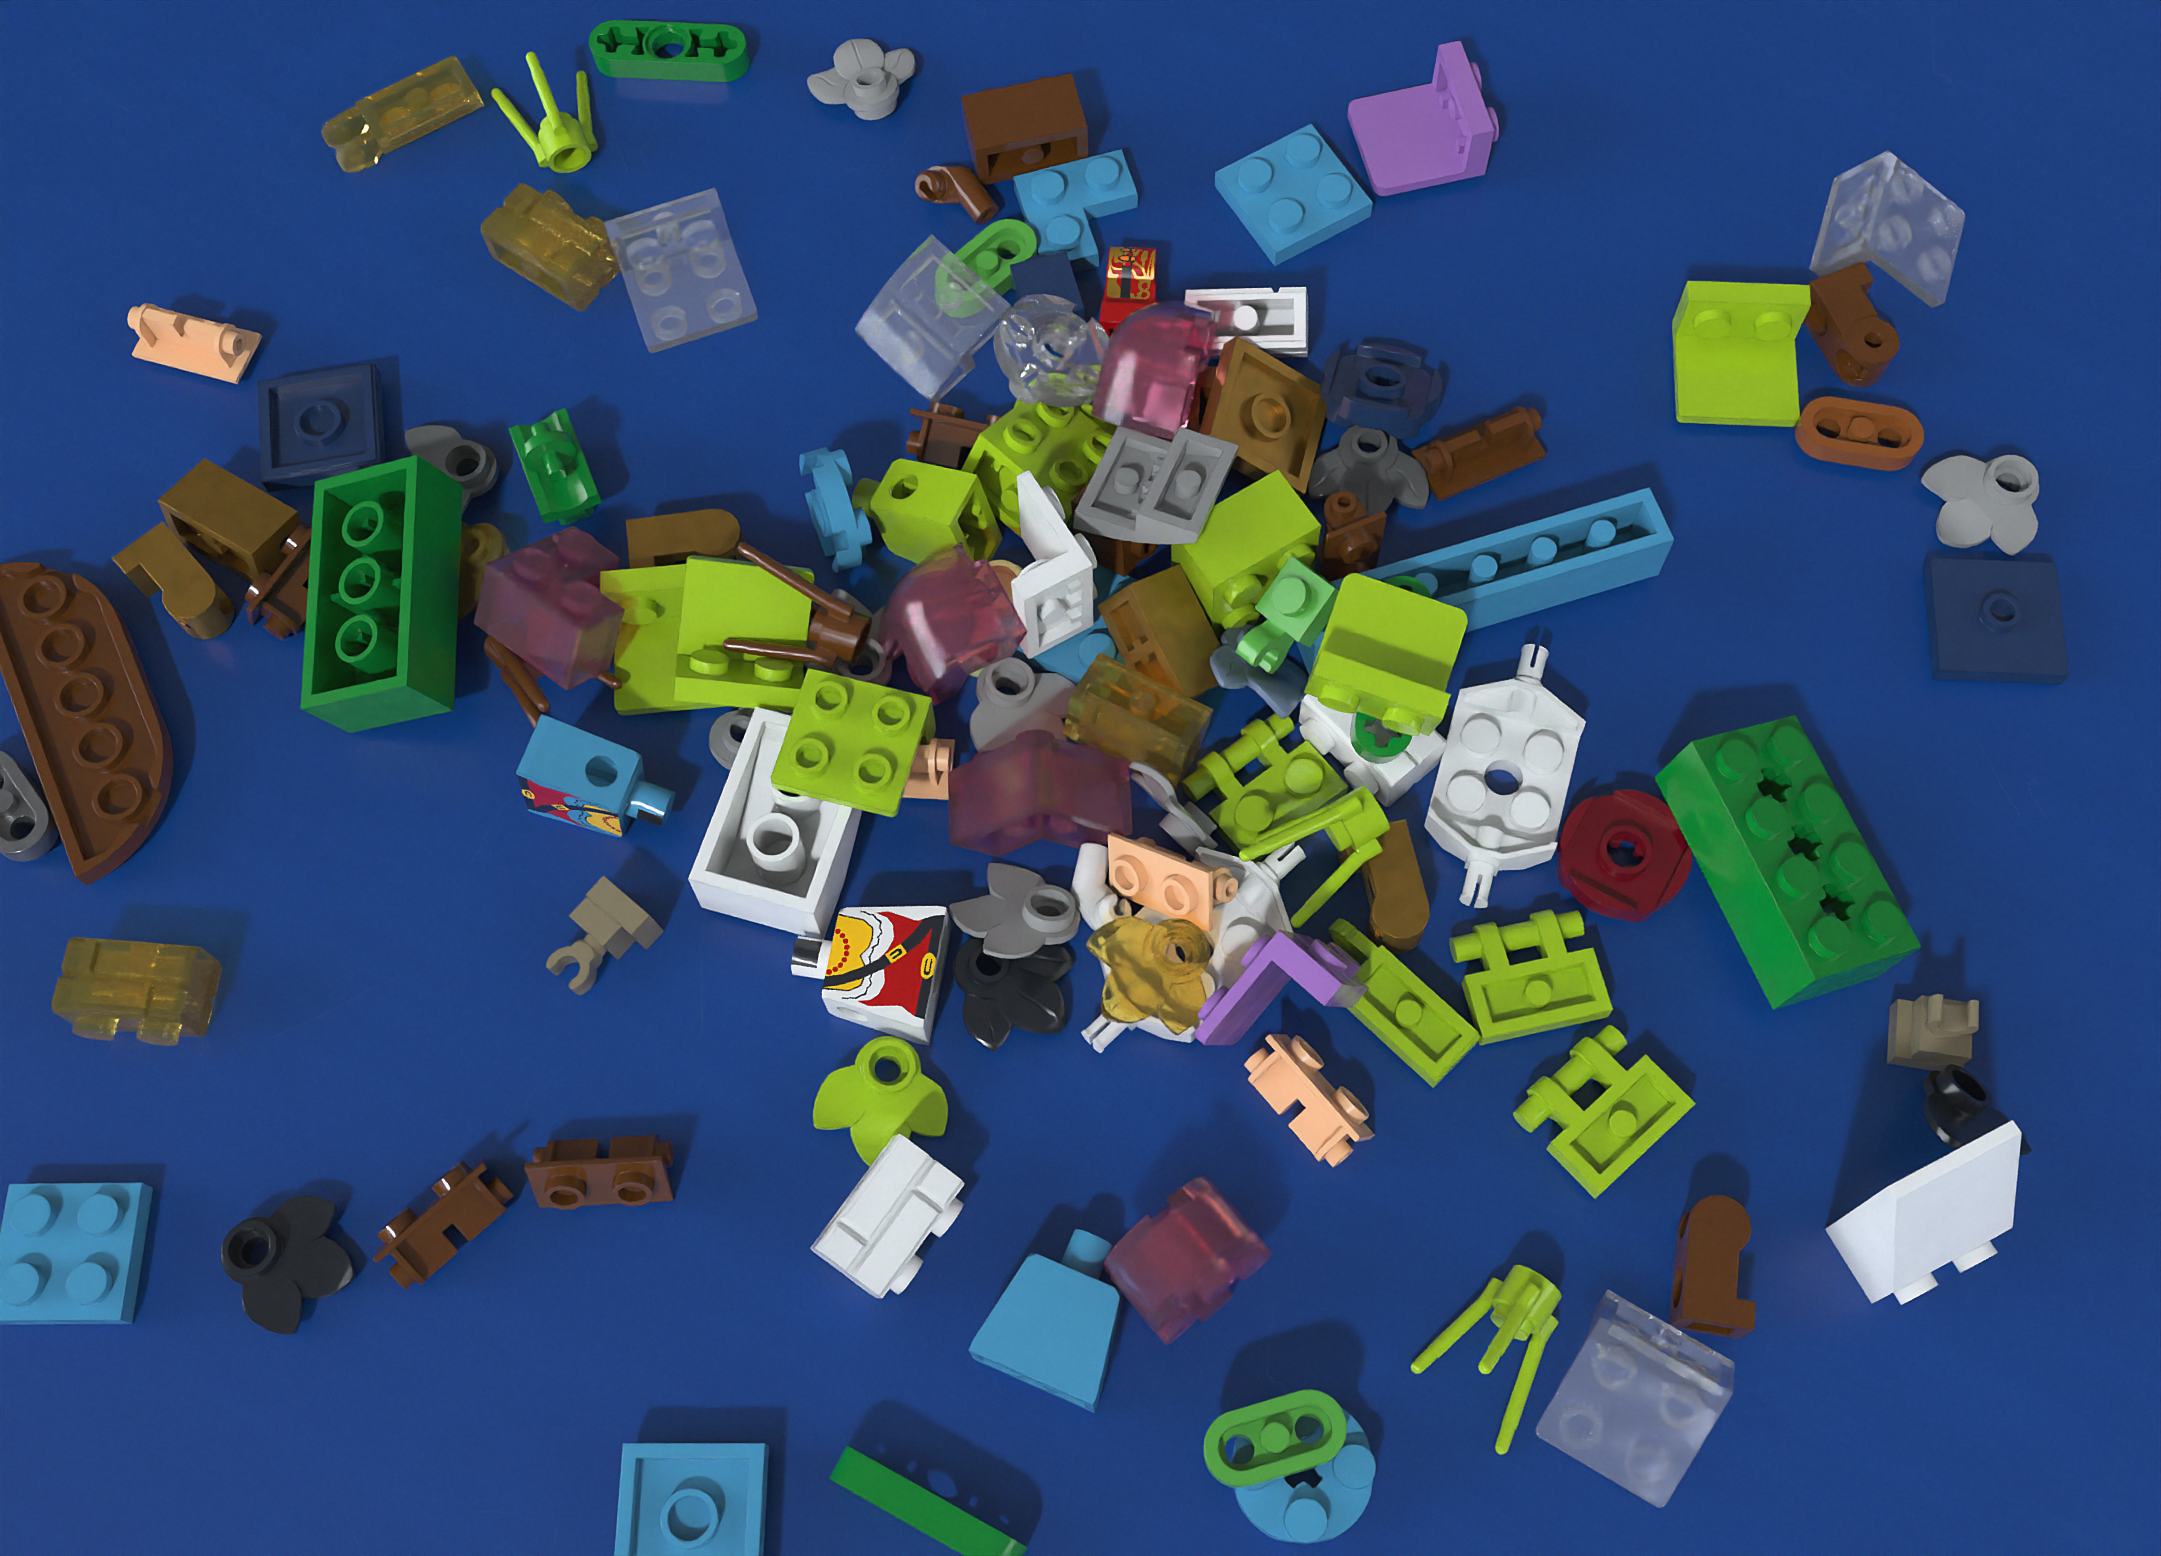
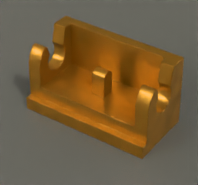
[158,458,301,583]
[1097,564,1221,718]

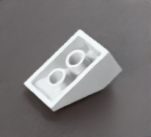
[688,707,862,940]
[1825,1120,2022,1305]

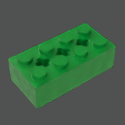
[300,455,463,733]
[1654,715,1921,1010]

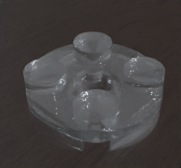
[993,294,1114,407]

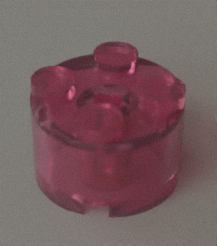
[1103,1175,1273,1345]

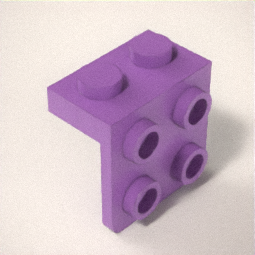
[1347,40,1499,196]
[1194,930,1369,1045]

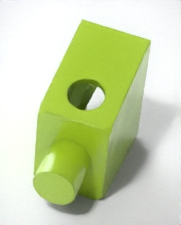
[852,458,1003,585]

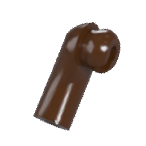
[915,166,999,225]

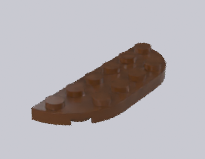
[0,562,173,886]

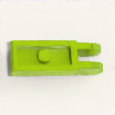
[1328,918,1481,1088]

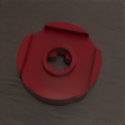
[1556,789,1692,922]

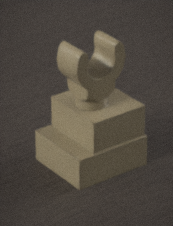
[546,875,664,995]
[1887,994,1979,1071]

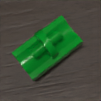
[508,408,603,526]

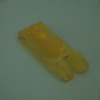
[321,55,484,173]

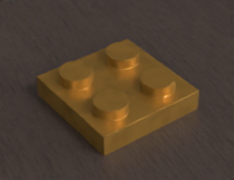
[1199,336,1327,497]

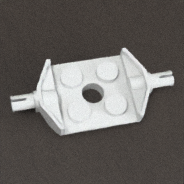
[1424,644,1586,908]
[1081,842,1306,1053]

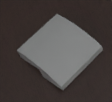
[1073,425,1239,544]

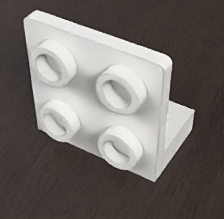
[1011,470,1098,659]

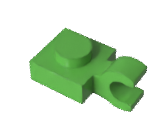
[1236,556,1339,674]

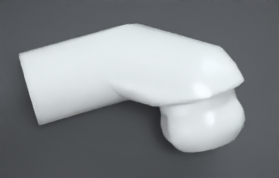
[1070,843,1132,935]

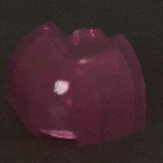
[1091,300,1221,440]
[878,543,1028,705]

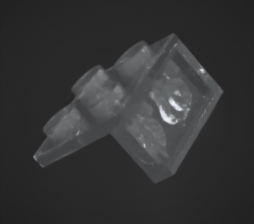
[1809,150,1966,308]
[603,188,758,353]
[1535,1289,1735,1508]

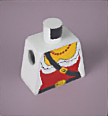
[791,906,952,1045]

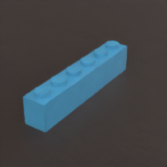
[1296,487,1674,676]

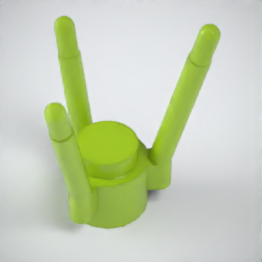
[491,51,598,173]
[1239,785,1390,928]
[1411,1265,1562,1455]

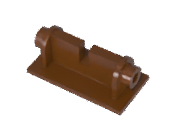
[907,402,1001,469]
[1411,406,1547,502]
[1317,491,1387,582]
[244,523,312,641]
[524,1134,674,1210]
[372,1158,514,1290]

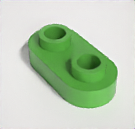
[937,219,1038,315]
[1203,1389,1347,1489]

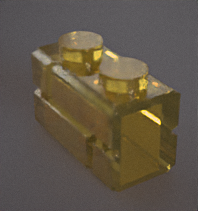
[480,183,622,312]
[1062,653,1213,790]
[51,937,222,1046]

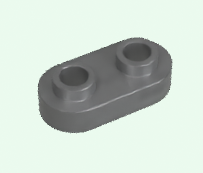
[0,751,59,862]

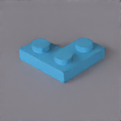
[1013,149,1138,273]

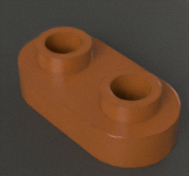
[1795,396,1924,471]

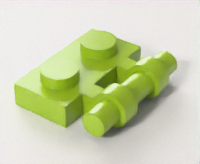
[1180,713,1348,863]
[1449,909,1613,1045]
[1513,1025,1696,1199]

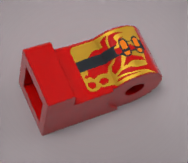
[1099,246,1157,357]

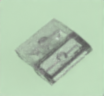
[855,234,1014,403]

